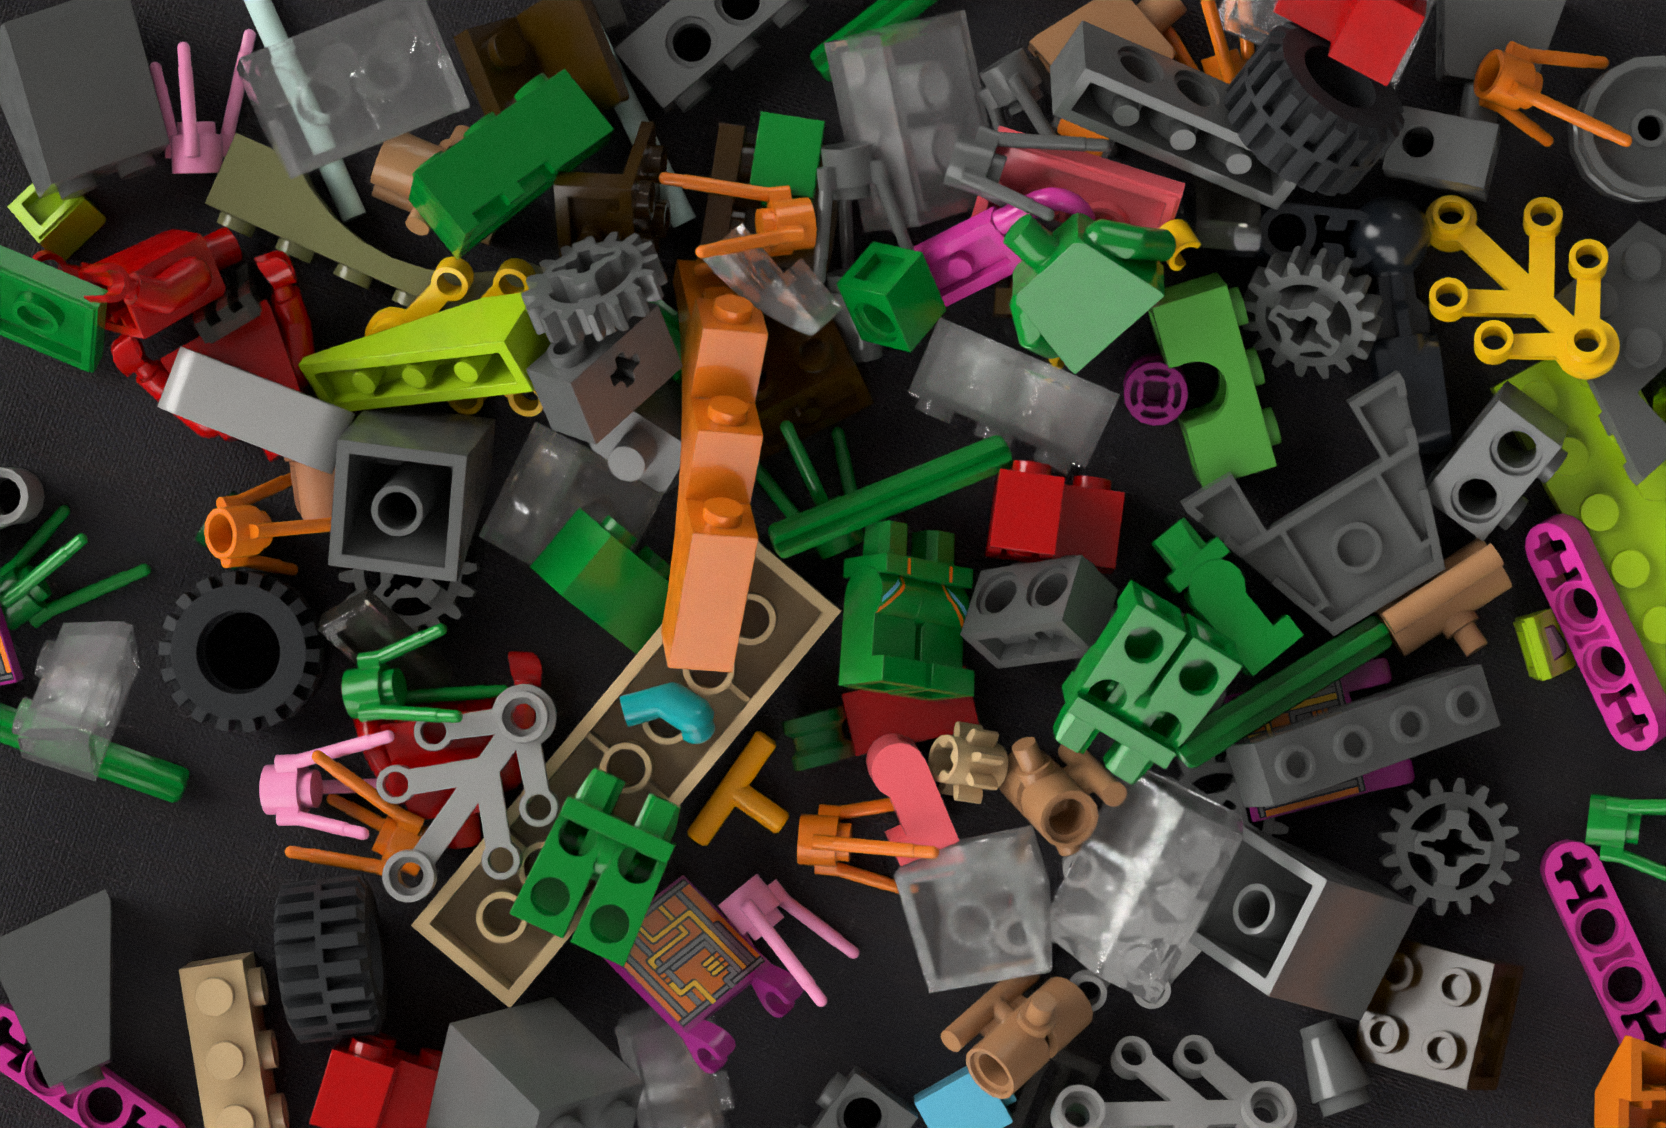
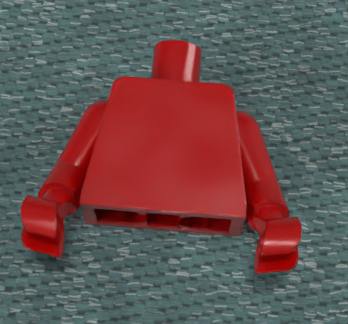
[32,226,242,339]
[111,250,315,462]
[341,651,542,849]

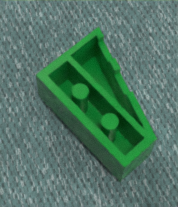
[408,68,614,260]

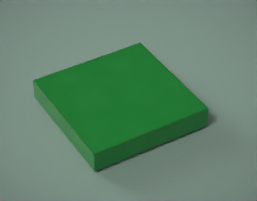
[0,245,108,373]

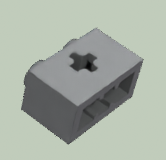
[526,302,683,445]

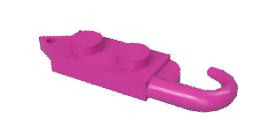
[914,187,1095,307]

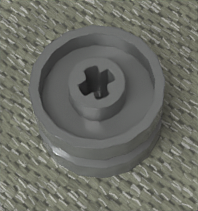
[1567,55,1666,204]

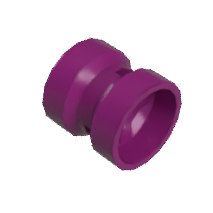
[1123,353,1188,426]

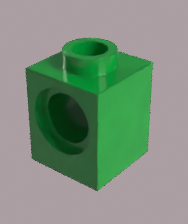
[750,111,825,207]
[836,241,947,352]

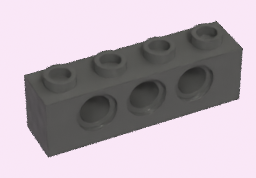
[614,0,809,114]
[1050,20,1297,210]
[1226,664,1501,807]

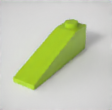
[298,293,552,411]

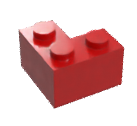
[1273,0,1427,87]
[985,460,1125,574]
[309,1032,443,1128]

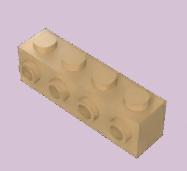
[179,952,289,1128]

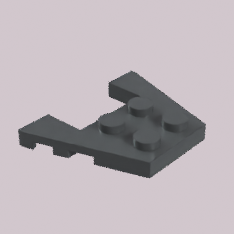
[1554,221,1666,486]
[1180,370,1445,636]

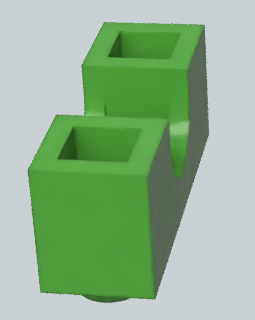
[1148,272,1282,488]

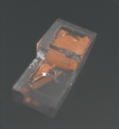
[702,223,843,336]

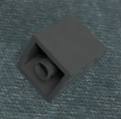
[0,0,170,201]
[328,406,496,582]
[1182,823,1418,1021]
[0,889,113,1095]
[426,997,644,1128]

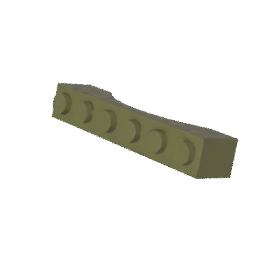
[205,133,543,310]

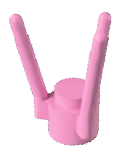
[149,29,256,174]
[259,730,395,840]
[718,874,860,1007]

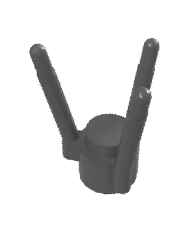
[977,48,1119,156]
[943,125,1111,232]
[813,141,914,285]

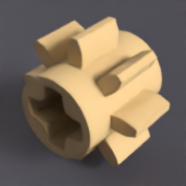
[928,721,1008,804]

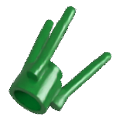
[755,420,865,560]
[0,505,151,630]
[342,623,509,723]
[1585,793,1666,882]

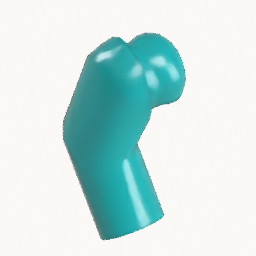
[620,682,715,744]

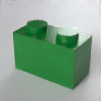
[530,507,671,654]

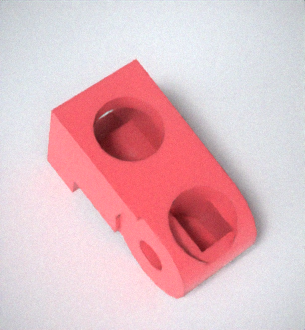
[866,733,959,866]

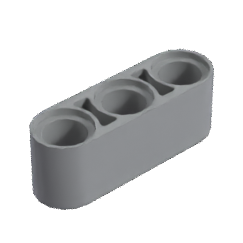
[157,346,355,474]

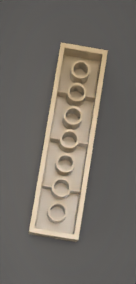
[411,540,842,1008]

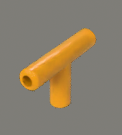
[687,731,789,846]

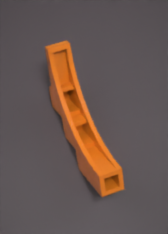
[661,257,768,672]

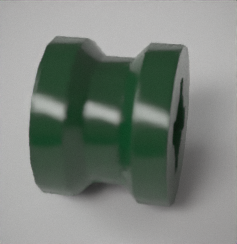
[781,705,856,771]

